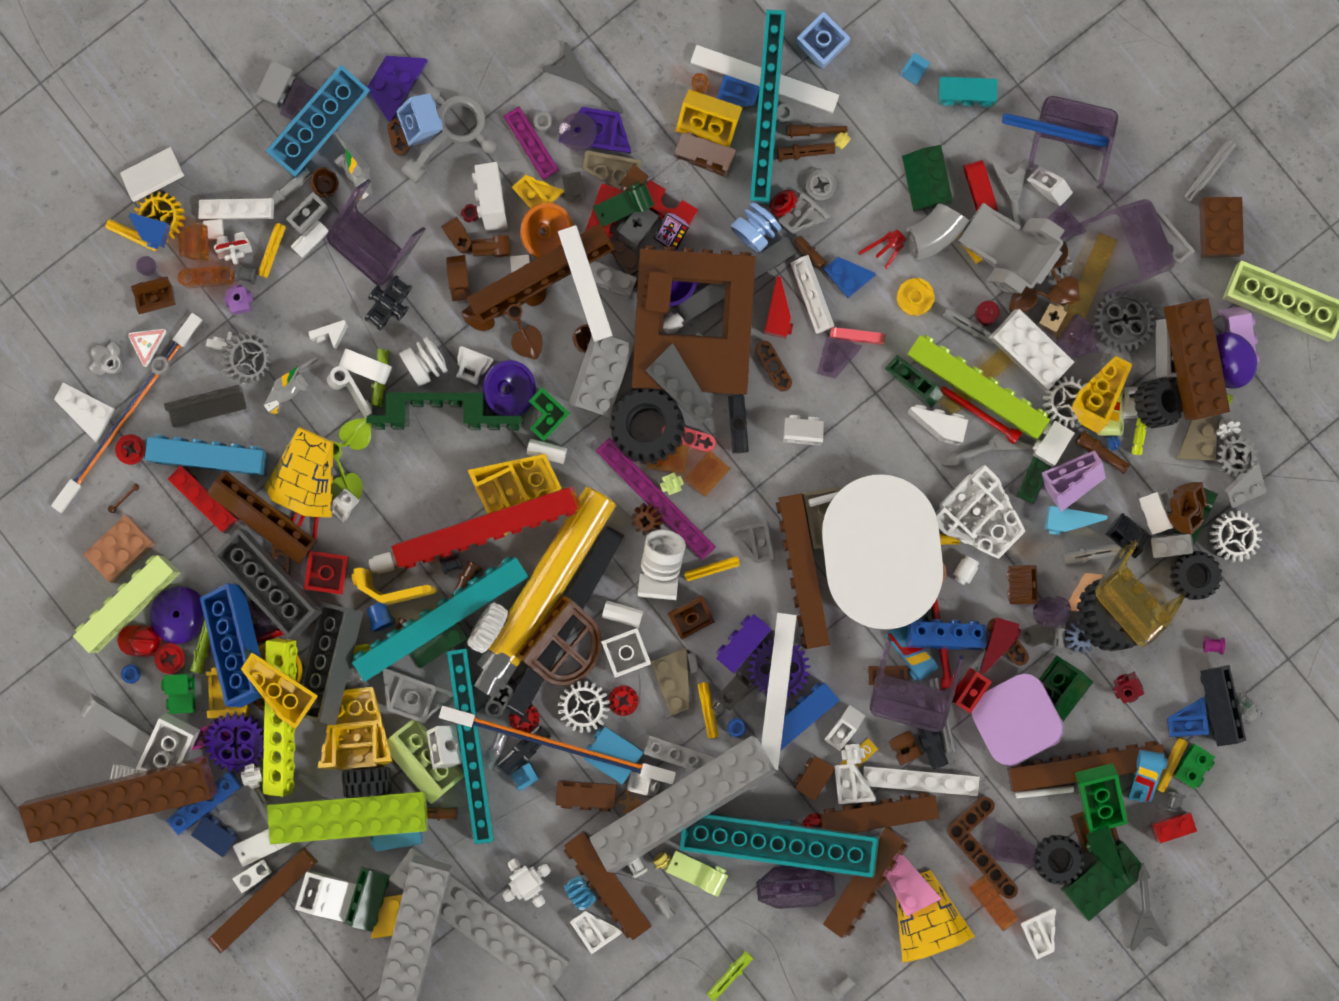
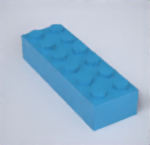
[265,65,370,177]
[145,434,269,476]

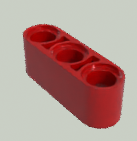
[963,160,998,212]

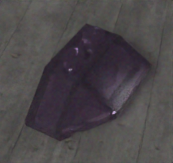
[756,866,836,909]

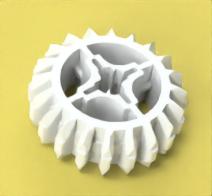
[1042,376,1087,428]
[1209,511,1262,562]
[468,602,508,653]
[558,681,610,733]

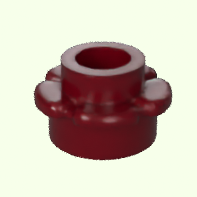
[461,204,479,223]

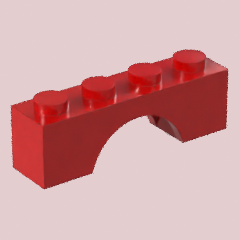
[168,465,239,533]

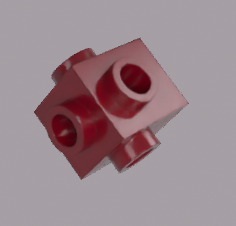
[1113,671,1145,704]

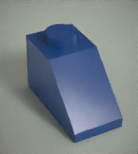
[129,213,171,249]

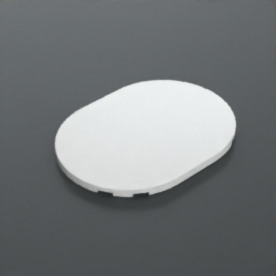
[822,475,943,630]

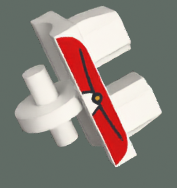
[214,232,253,265]

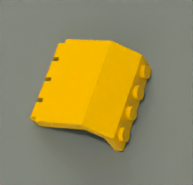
[352,567,438,605]

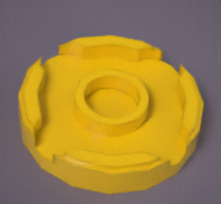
[896,278,935,316]

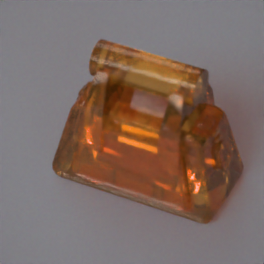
[178,223,209,261]

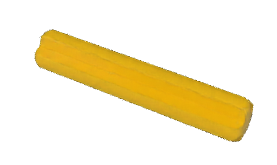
[105,219,157,251]
[258,223,286,278]
[684,556,740,582]
[698,682,719,739]
[1156,738,1188,792]

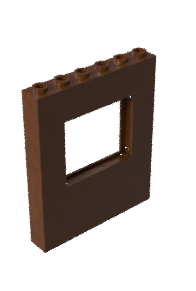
[632,246,756,395]

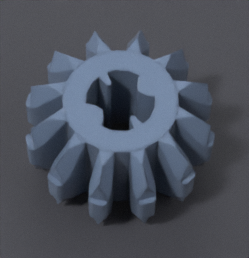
[1065,621,1093,654]

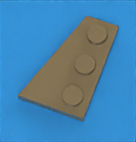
[1177,415,1217,461]
[651,648,689,715]

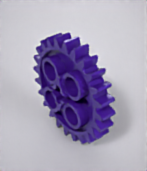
[748,639,811,698]
[204,711,264,773]

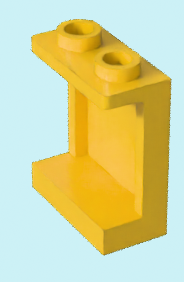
[206,668,249,718]

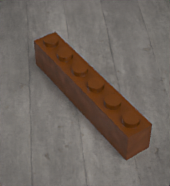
[207,470,317,564]
[819,792,939,833]
[823,827,909,938]
[564,831,652,940]

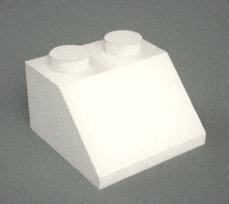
[783,415,824,446]
[638,573,678,601]

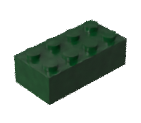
[1061,840,1141,921]

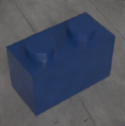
[191,814,239,858]

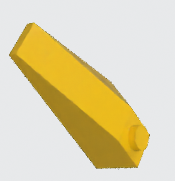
[1071,356,1133,434]
[241,653,317,729]

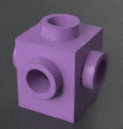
[224,284,253,315]

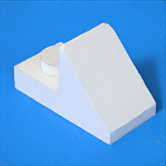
[308,320,348,349]

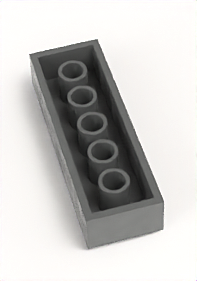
[212,529,323,639]
[300,602,363,725]

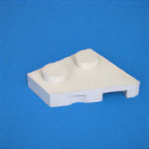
[835,764,876,804]
[570,911,623,954]

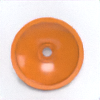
[520,203,573,258]

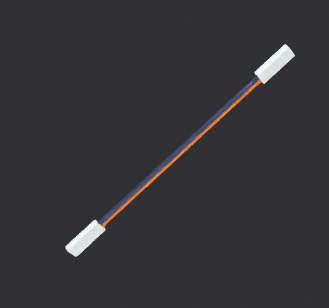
[51,313,203,513]
[439,706,676,785]

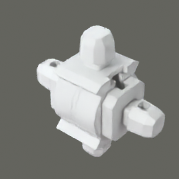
[502,858,551,908]

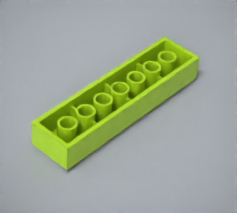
[907,334,1050,440]
[267,791,429,845]

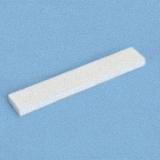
[558,225,613,342]

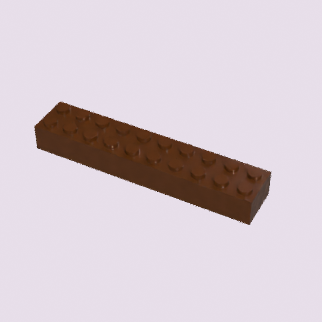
[18,756,218,843]

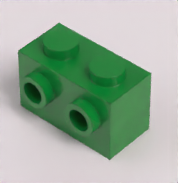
[1172,743,1215,789]

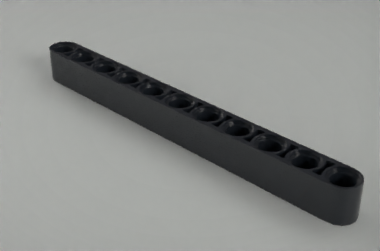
[506,526,624,718]

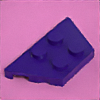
[367,56,428,122]
[559,107,631,154]

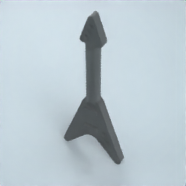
[543,42,623,114]
[1130,863,1168,951]

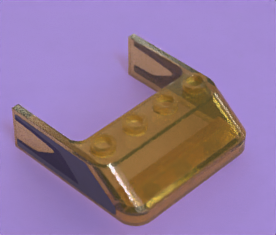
[1095,541,1185,647]

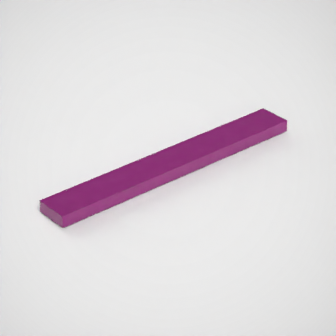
[596,438,716,561]

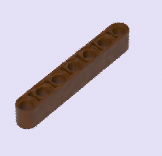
[207,847,318,954]

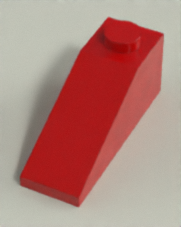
[764,276,793,339]

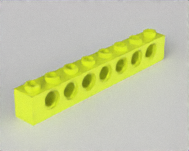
[263,638,297,797]

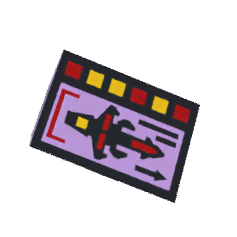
[653,213,689,250]

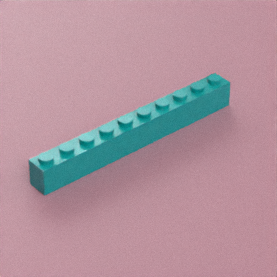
[750,9,786,204]
[352,556,528,682]
[447,649,494,845]

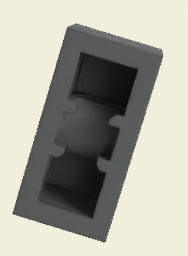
[616,209,659,251]

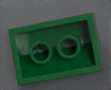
[902,145,953,212]
[1039,656,1093,722]

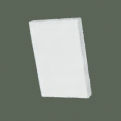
[120,147,184,202]

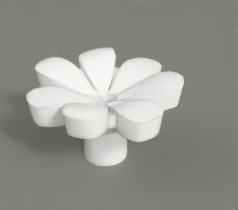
[1216,418,1241,440]

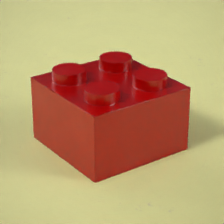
[304,550,350,595]

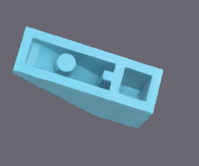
[1044,506,1108,535]

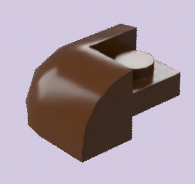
[1167,482,1207,534]

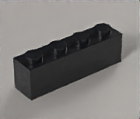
[1200,665,1247,747]

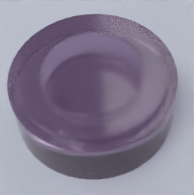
[136,256,157,276]

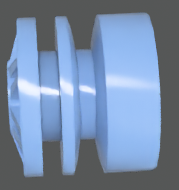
[730,202,781,253]

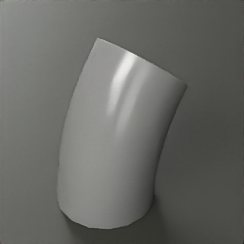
[906,203,969,262]

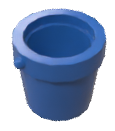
[367,603,396,632]

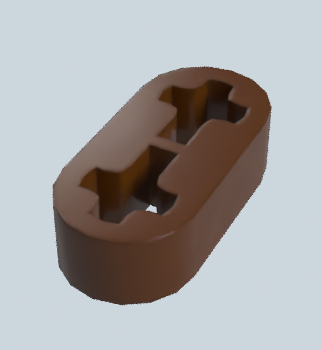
[388,119,410,156]

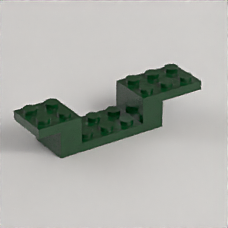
[366,392,524,431]

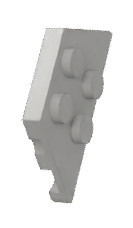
[383,669,453,723]

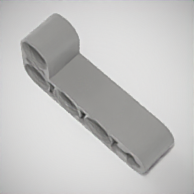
[80,694,152,754]

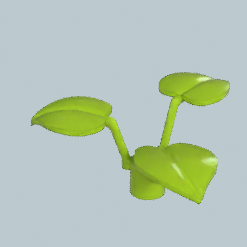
[286,418,371,499]

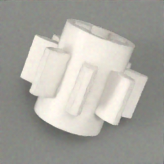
[841,744,865,764]
[241,764,263,789]

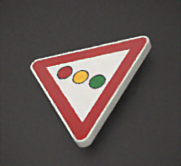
[129,329,166,367]

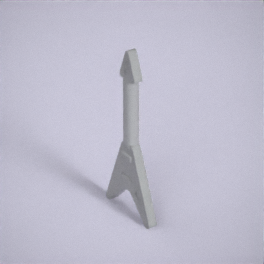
[991,159,1028,230]
[942,423,1033,466]

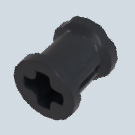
[439,553,463,575]

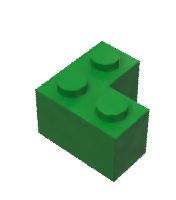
[528,387,570,442]
[161,674,196,714]

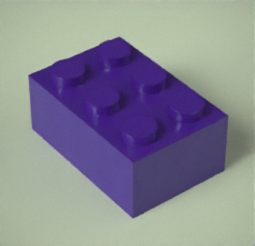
[715,614,771,673]

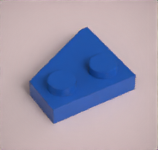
[823,257,876,299]

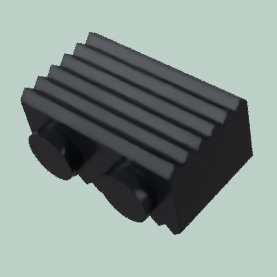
[1105,513,1152,559]

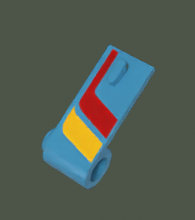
[885,626,939,682]
[1128,750,1167,803]

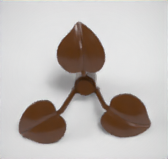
[1009,240,1081,312]
[462,288,546,360]

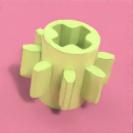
[660,473,684,495]

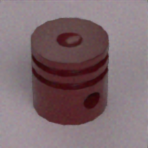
[974,300,1000,326]

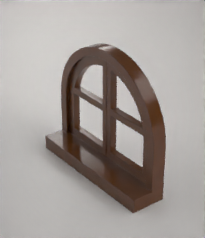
[515,595,602,685]

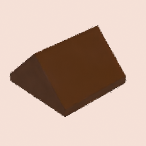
[667,595,715,640]

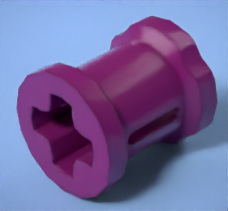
[1203,636,1225,655]

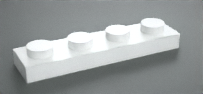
[198,198,274,220]
[790,255,835,334]

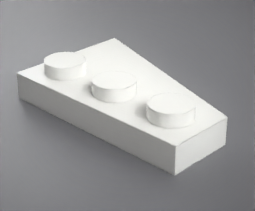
[54,383,115,443]

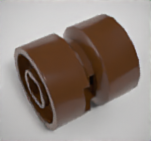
[888,730,922,766]

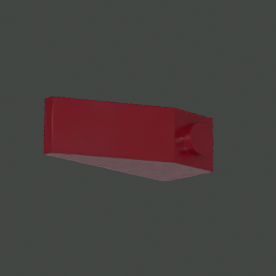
[979,617,1021,674]

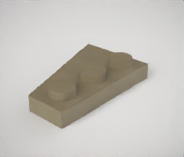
[582,150,642,191]
[802,487,840,550]

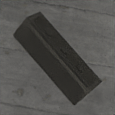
[164,385,247,427]

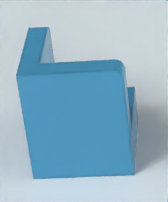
[900,52,930,85]
[511,762,540,791]

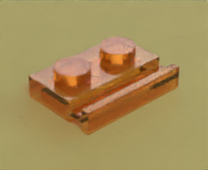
[647,441,690,474]
[685,450,731,497]

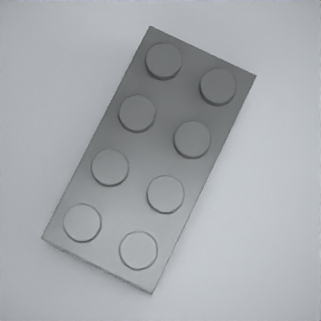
[568,336,634,417]

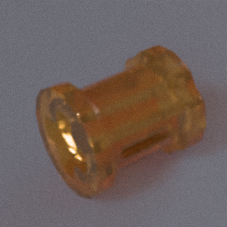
[692,73,709,93]

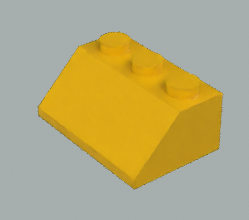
[675,89,743,148]

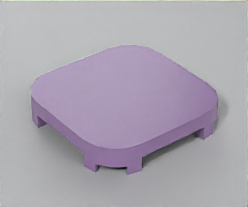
[972,674,1064,766]

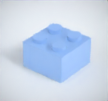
[796,12,851,70]
[396,93,443,146]

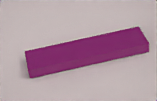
[503,106,559,181]

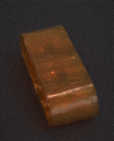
[177,266,235,289]
[969,875,1019,932]

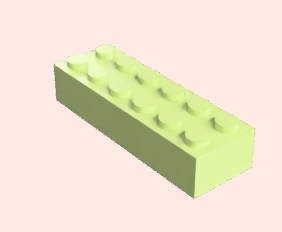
[1222,260,1339,342]
[73,555,181,653]

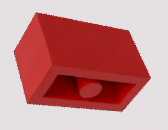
[949,668,992,714]
[1150,812,1197,844]

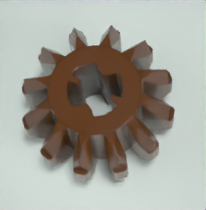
[631,503,664,535]

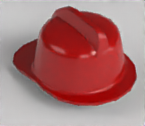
[117,625,164,657]

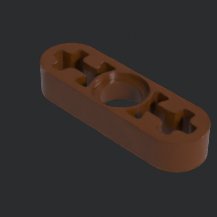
[756,341,792,392]
[987,618,1029,666]

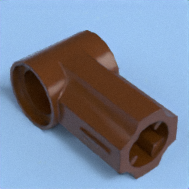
[472,235,510,257]

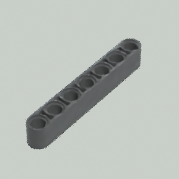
[676,237,797,323]

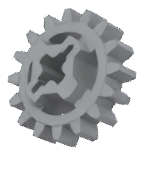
[1216,436,1259,477]

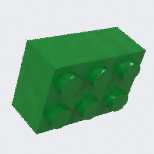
[1075,763,1128,833]

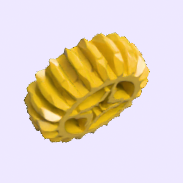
[134,191,185,242]

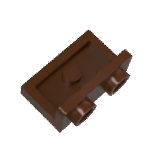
[131,276,176,315]

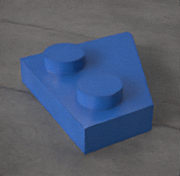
[717,75,760,107]
[1167,697,1209,738]

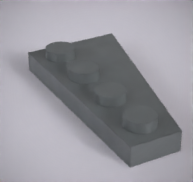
[645,343,714,425]

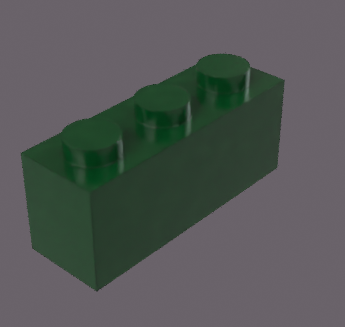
[345,866,390,932]

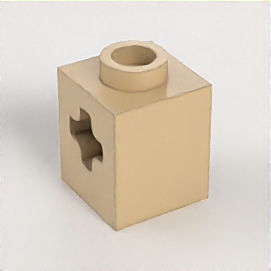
[1037,303,1067,335]

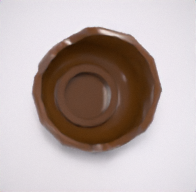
[310,167,339,198]
[572,324,592,353]

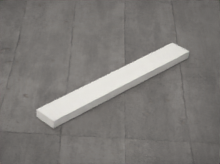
[690,45,839,114]
[761,613,797,770]

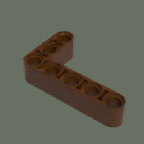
[946,796,1018,899]

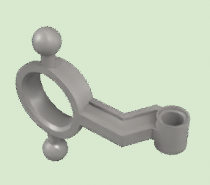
[401,86,496,184]

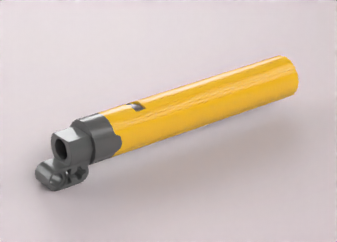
[472,486,616,718]

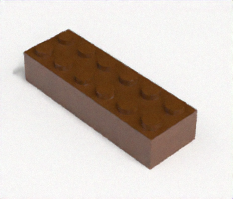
[1163,298,1230,420]

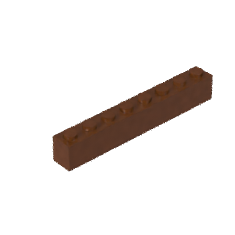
[467,223,615,324]
[775,493,830,649]
[1007,741,1165,792]

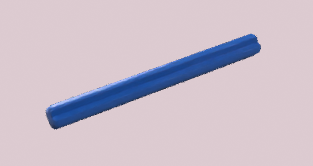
[1002,113,1109,147]

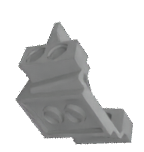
[957,203,1065,293]

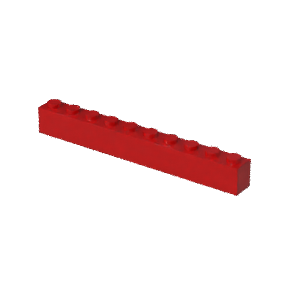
[391,485,581,569]

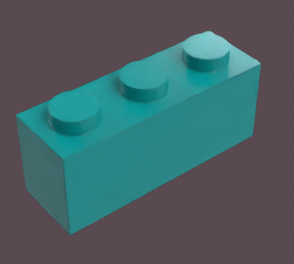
[938,77,998,108]

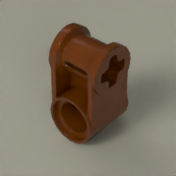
[441,216,472,254]

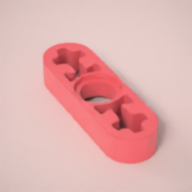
[830,328,886,345]
[662,425,716,452]

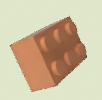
[83,515,157,583]

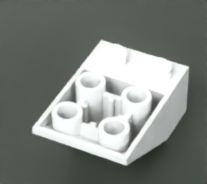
[908,405,968,446]
[295,870,356,922]

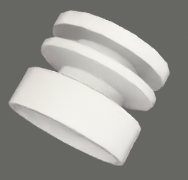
[399,337,448,388]
[641,530,686,581]

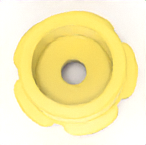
[834,132,851,149]
[653,851,671,869]

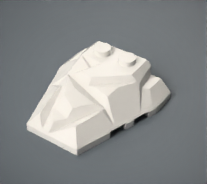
[935,465,1025,559]

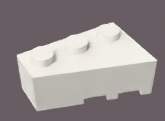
[472,162,509,233]

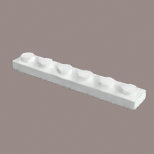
[863,766,980,796]

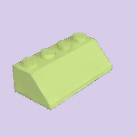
[387,719,465,804]

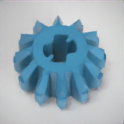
[565,876,596,910]

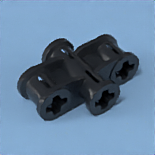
[364,275,412,331]

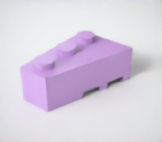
[1218,306,1260,369]
[1042,450,1106,512]

